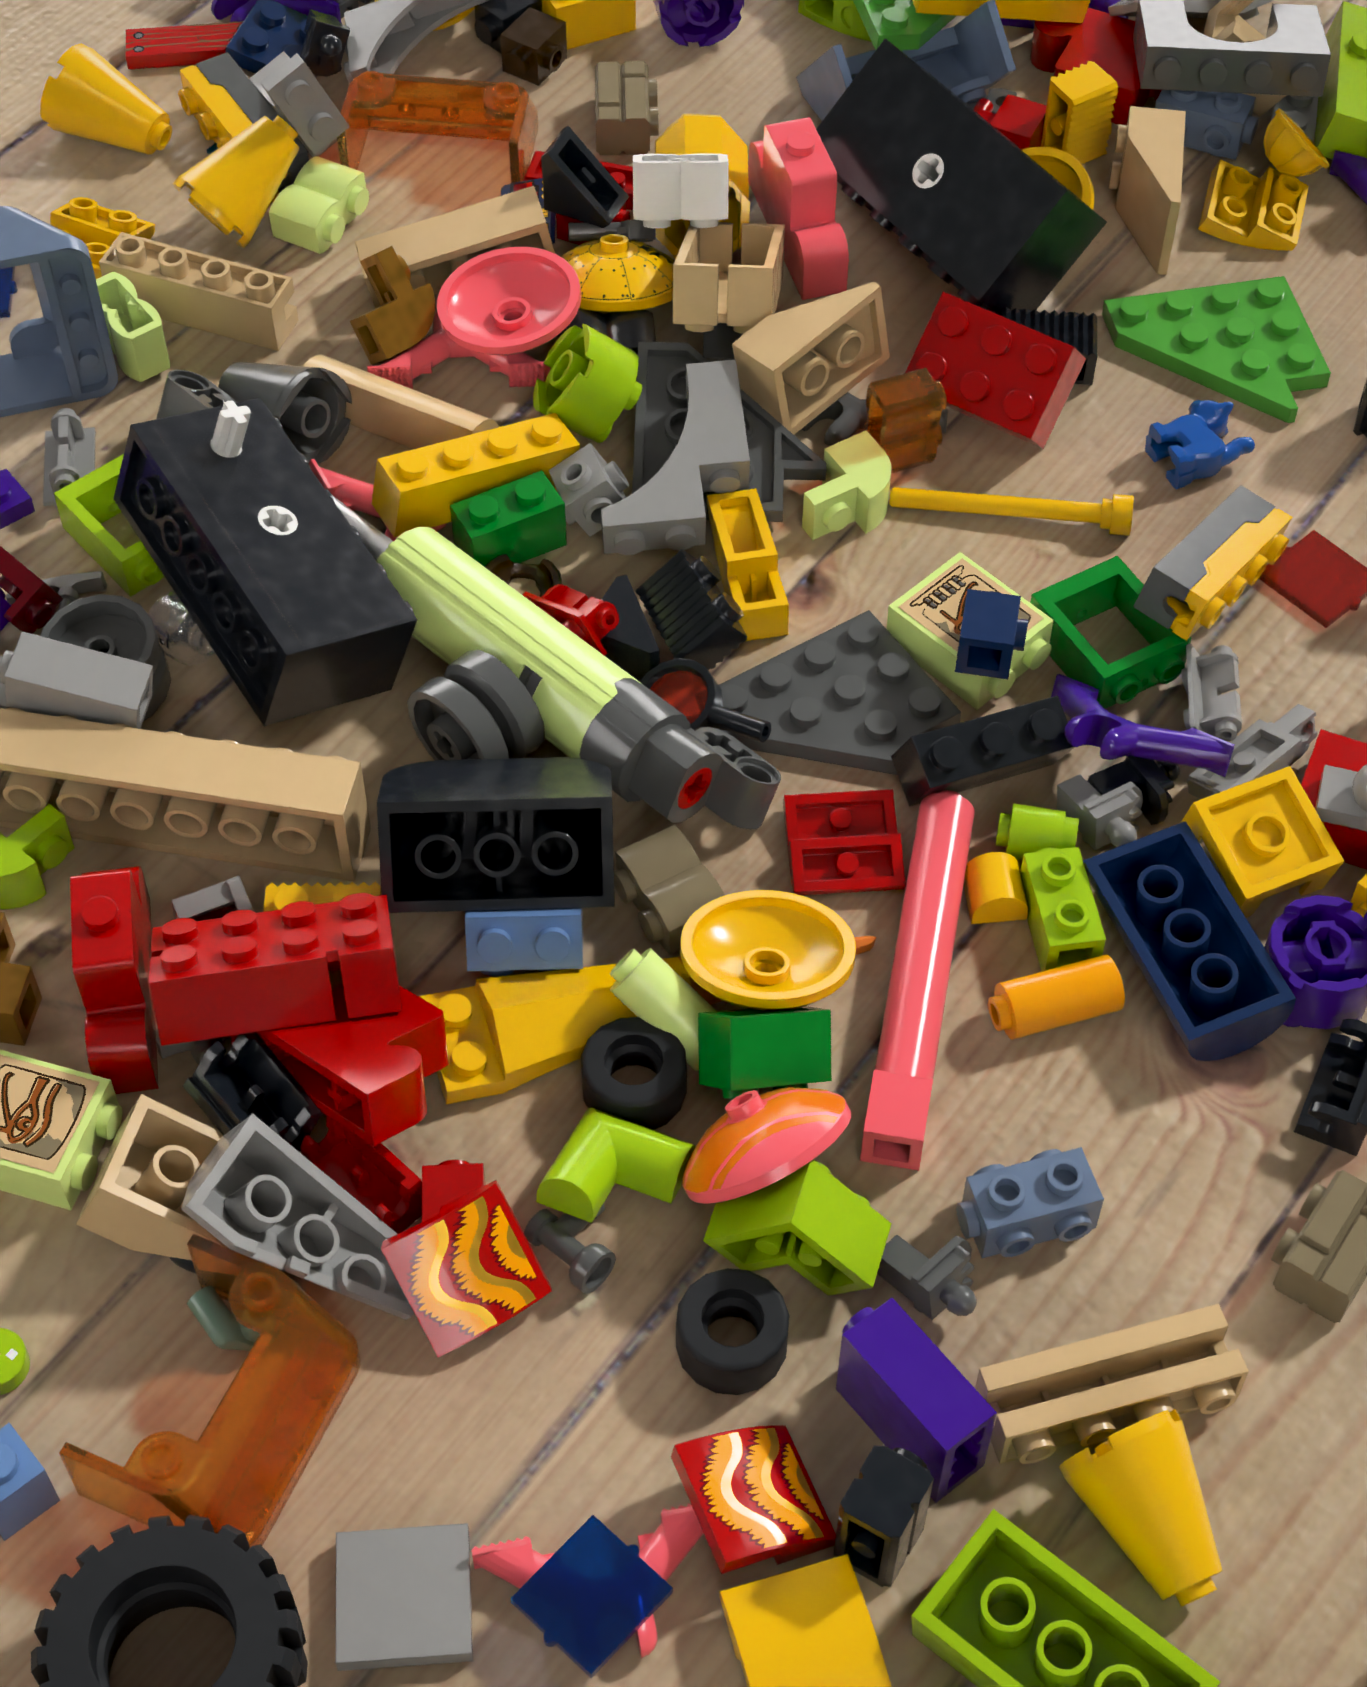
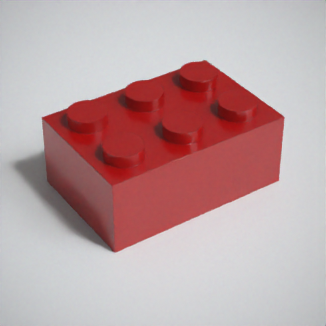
[901,291,1086,449]

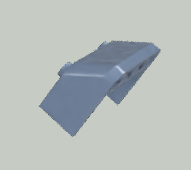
[796,0,1016,121]
[0,206,118,417]

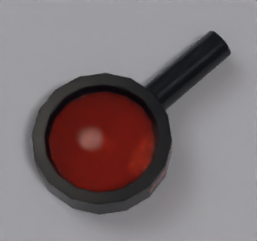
[640,658,771,743]

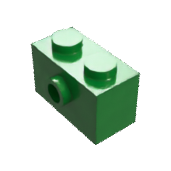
[450,470,567,566]
[698,1006,832,1099]

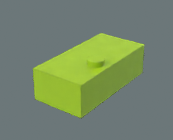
[1315,1,1367,159]
[911,1509,1221,1687]

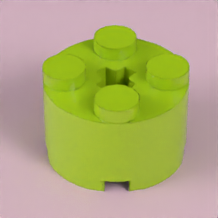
[533,324,642,443]

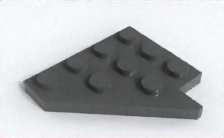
[632,342,826,522]
[695,610,961,775]

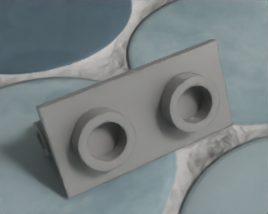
[43,408,96,506]
[1182,643,1242,742]

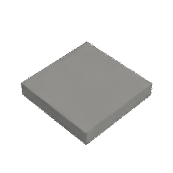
[335,1523,473,1671]

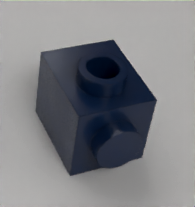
[955,589,1028,680]

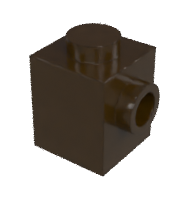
[500,7,567,86]

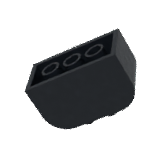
[377,757,615,913]

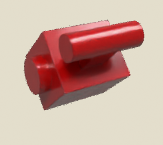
[973,94,1047,150]

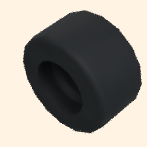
[581,1017,687,1130]
[676,1268,790,1395]

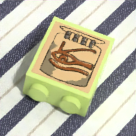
[886,552,1053,710]
[0,1050,123,1210]

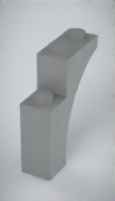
[344,0,489,104]
[249,51,350,158]
[601,360,750,555]
[0,632,153,729]

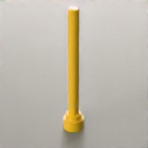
[889,487,1134,536]

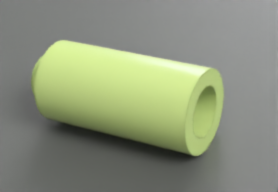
[610,948,717,1071]

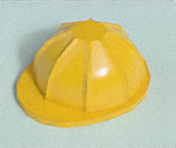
[1263,108,1330,177]

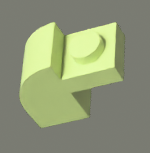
[802,430,891,540]

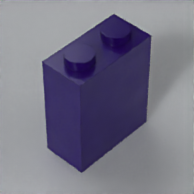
[836,1298,997,1503]

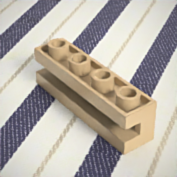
[99,232,299,351]
[975,1304,1249,1464]

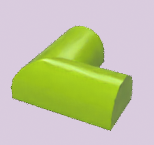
[536,1108,695,1223]

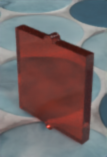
[1259,530,1367,628]

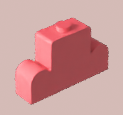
[748,117,849,300]

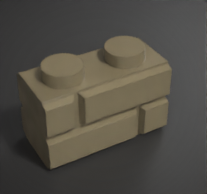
[595,61,659,155]
[1271,1170,1367,1323]

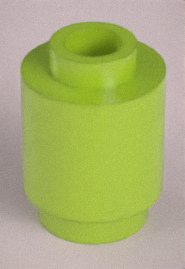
[995,803,1079,860]

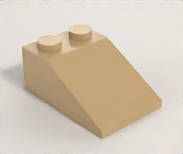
[1109,106,1186,275]
[732,282,890,435]
[76,1094,270,1273]

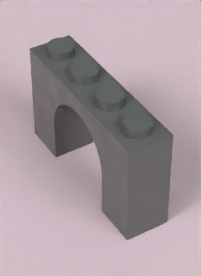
[1133,0,1331,97]

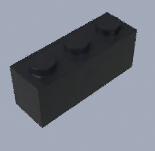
[891,695,1075,807]

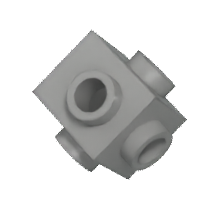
[549,443,629,537]

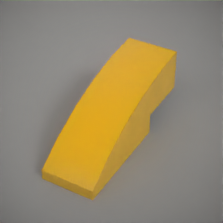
[707,488,789,641]

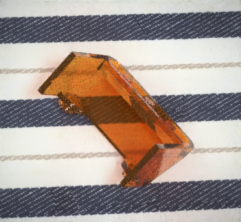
[337,71,539,183]
[59,1234,361,1548]

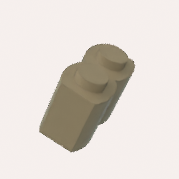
[614,825,725,954]

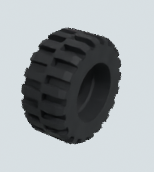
[31,1515,308,1687]

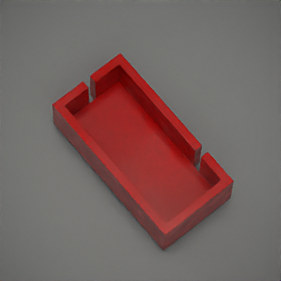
[149,893,402,1046]

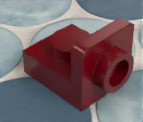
[0,546,63,634]

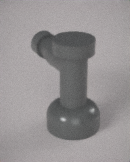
[524,1203,616,1294]

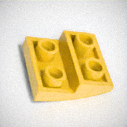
[1198,159,1309,251]
[50,197,155,279]
[718,1554,892,1687]

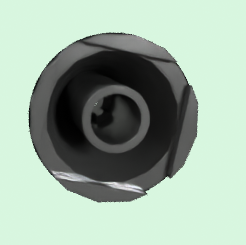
[218,362,352,463]

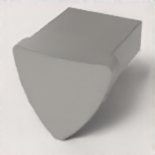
[172,876,254,921]

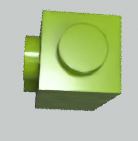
[1020,847,1106,972]

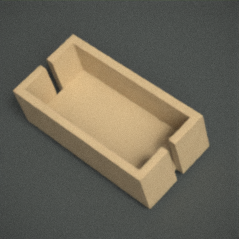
[673,222,785,334]

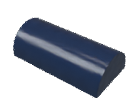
[1083,821,1296,1061]

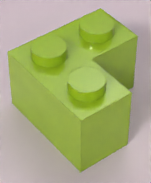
[703,1160,892,1296]

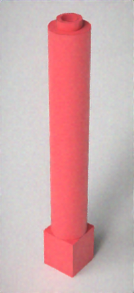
[860,790,975,1171]

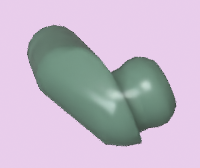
[187,1286,277,1351]

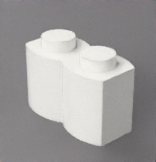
[633,153,729,228]

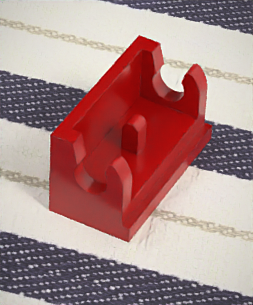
[301,1116,422,1234]

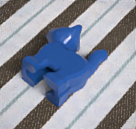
[1145,400,1255,489]

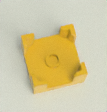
[1180,766,1344,918]

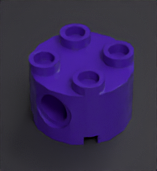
[653,0,744,47]
[1264,895,1367,1029]

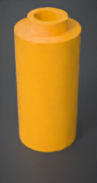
[988,954,1125,1040]

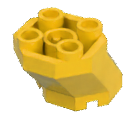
[655,114,750,259]

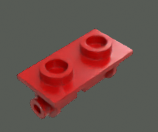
[522,584,619,656]

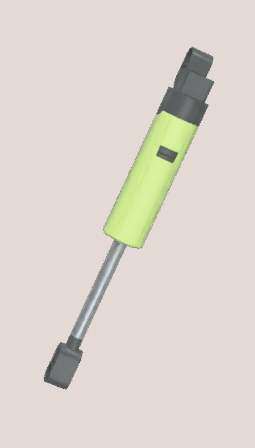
[156,370,781,830]

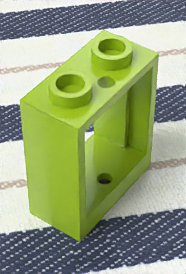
[54,454,164,597]

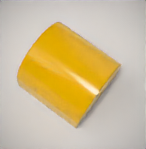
[963,852,1028,924]

